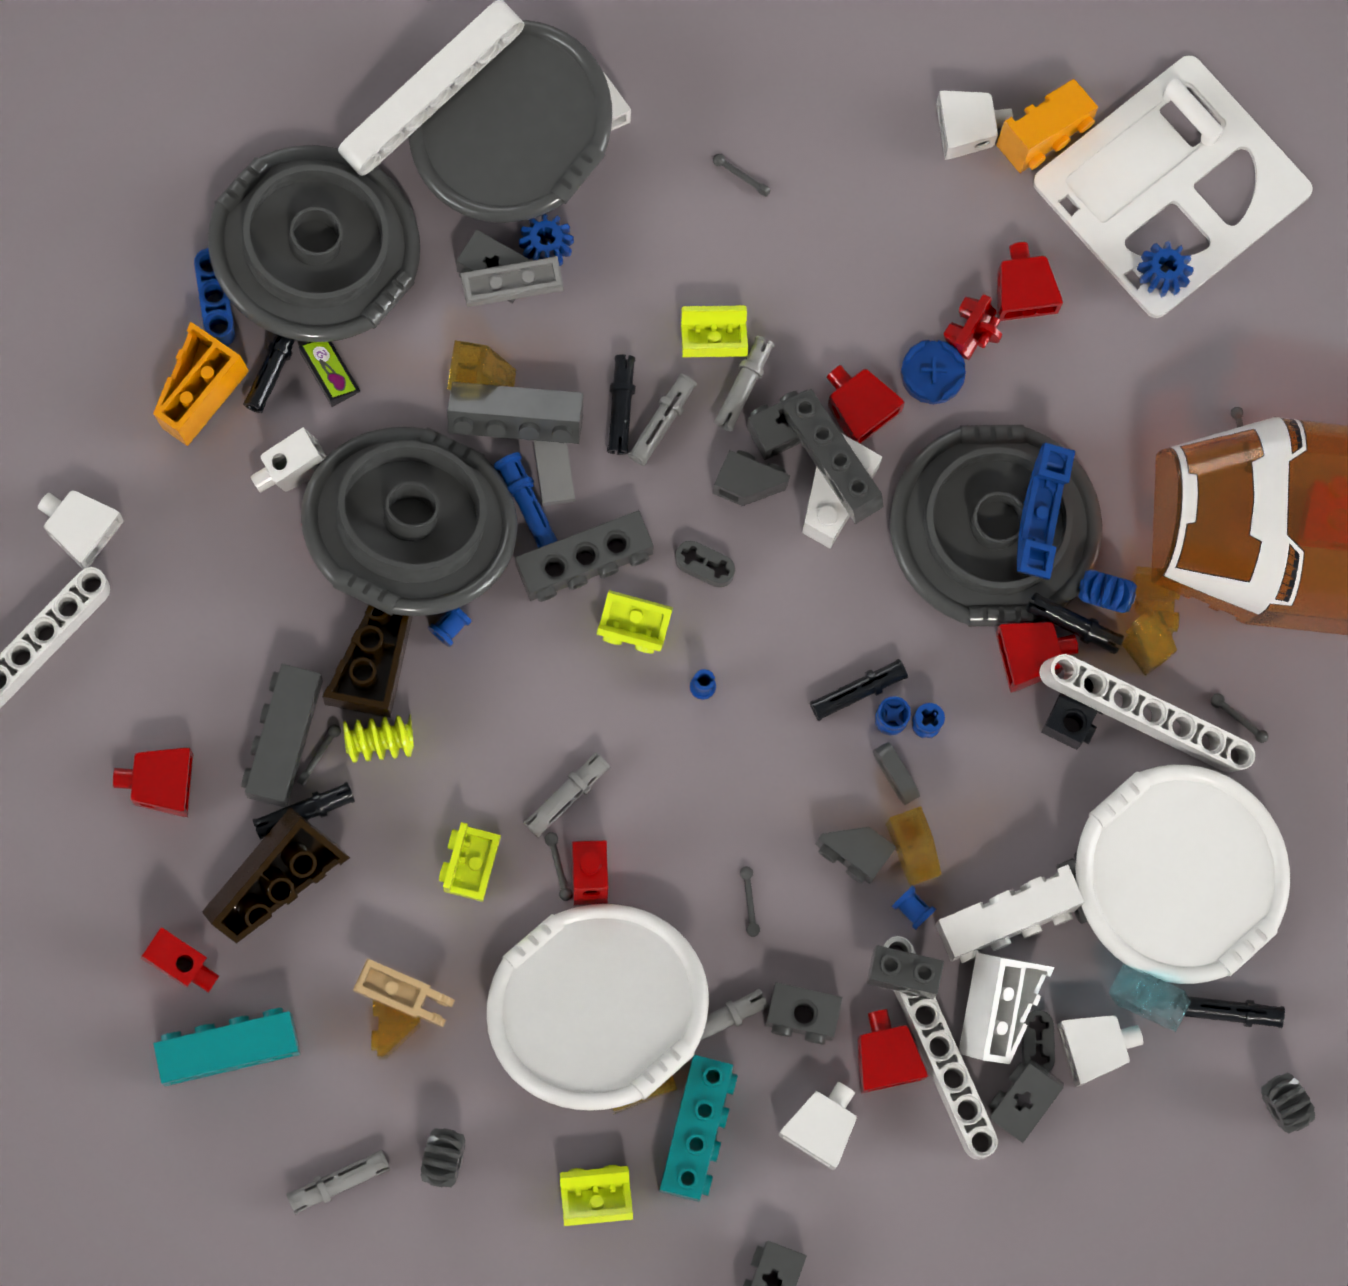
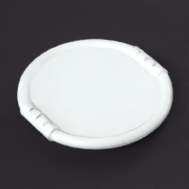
[1075,764,1290,984]
[486,904,709,1111]

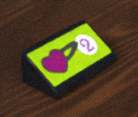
[299,342,360,407]

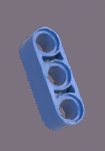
[194,248,236,346]

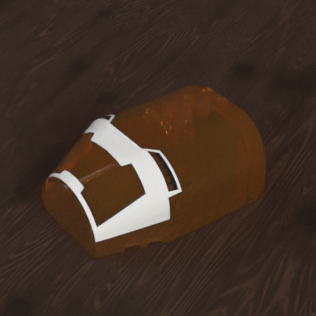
[1151,417,1348,635]

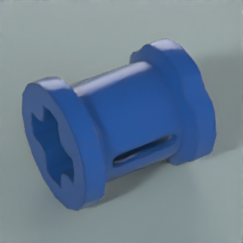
[428,608,472,647]
[912,703,945,738]
[892,885,937,930]

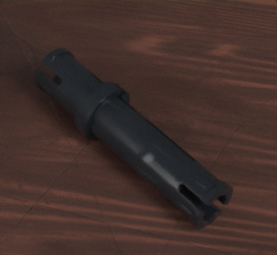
[243,334,295,413]
[607,354,636,455]
[1026,593,1124,654]
[809,659,908,721]
[252,782,355,840]
[1179,995,1285,1028]

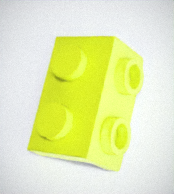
[681,305,748,357]
[596,590,673,654]
[439,822,501,902]
[560,1165,633,1226]

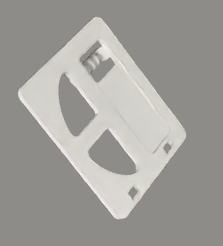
[1033,55,1313,318]

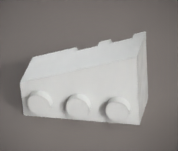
[802,434,882,549]
[959,953,1055,1064]

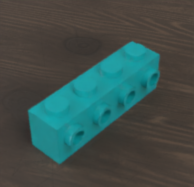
[153,1008,301,1087]
[659,1055,738,1202]

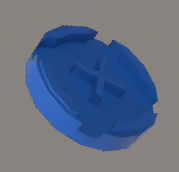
[900,340,966,405]

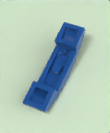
[1017,443,1075,580]

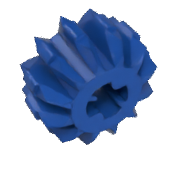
[519,214,574,266]
[1137,241,1194,298]
[1078,569,1137,613]

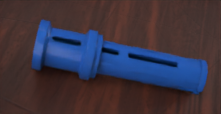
[494,452,558,548]

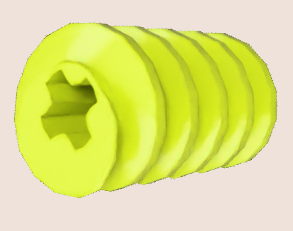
[343,714,414,763]

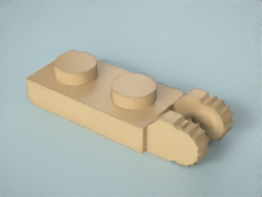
[353,958,455,1027]

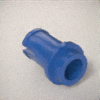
[690,669,716,700]

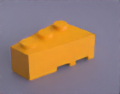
[996,79,1098,174]
[153,321,249,446]

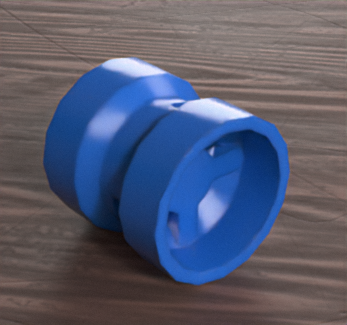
[875,696,911,736]

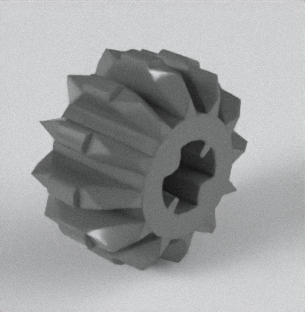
[1261,1072,1315,1133]
[420,1128,466,1188]

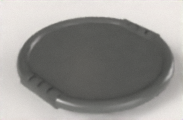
[408,20,612,223]
[208,145,420,342]
[890,425,1102,627]
[301,427,517,616]

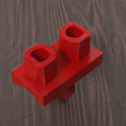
[944,294,1002,360]

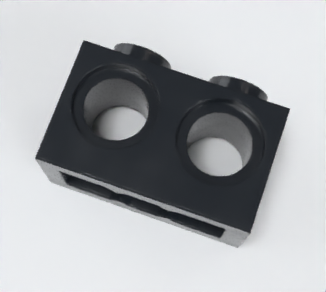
[1041,678,1103,750]

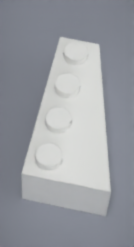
[935,865,1084,964]

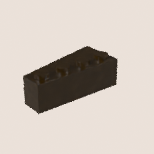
[322,605,413,718]
[202,807,350,944]

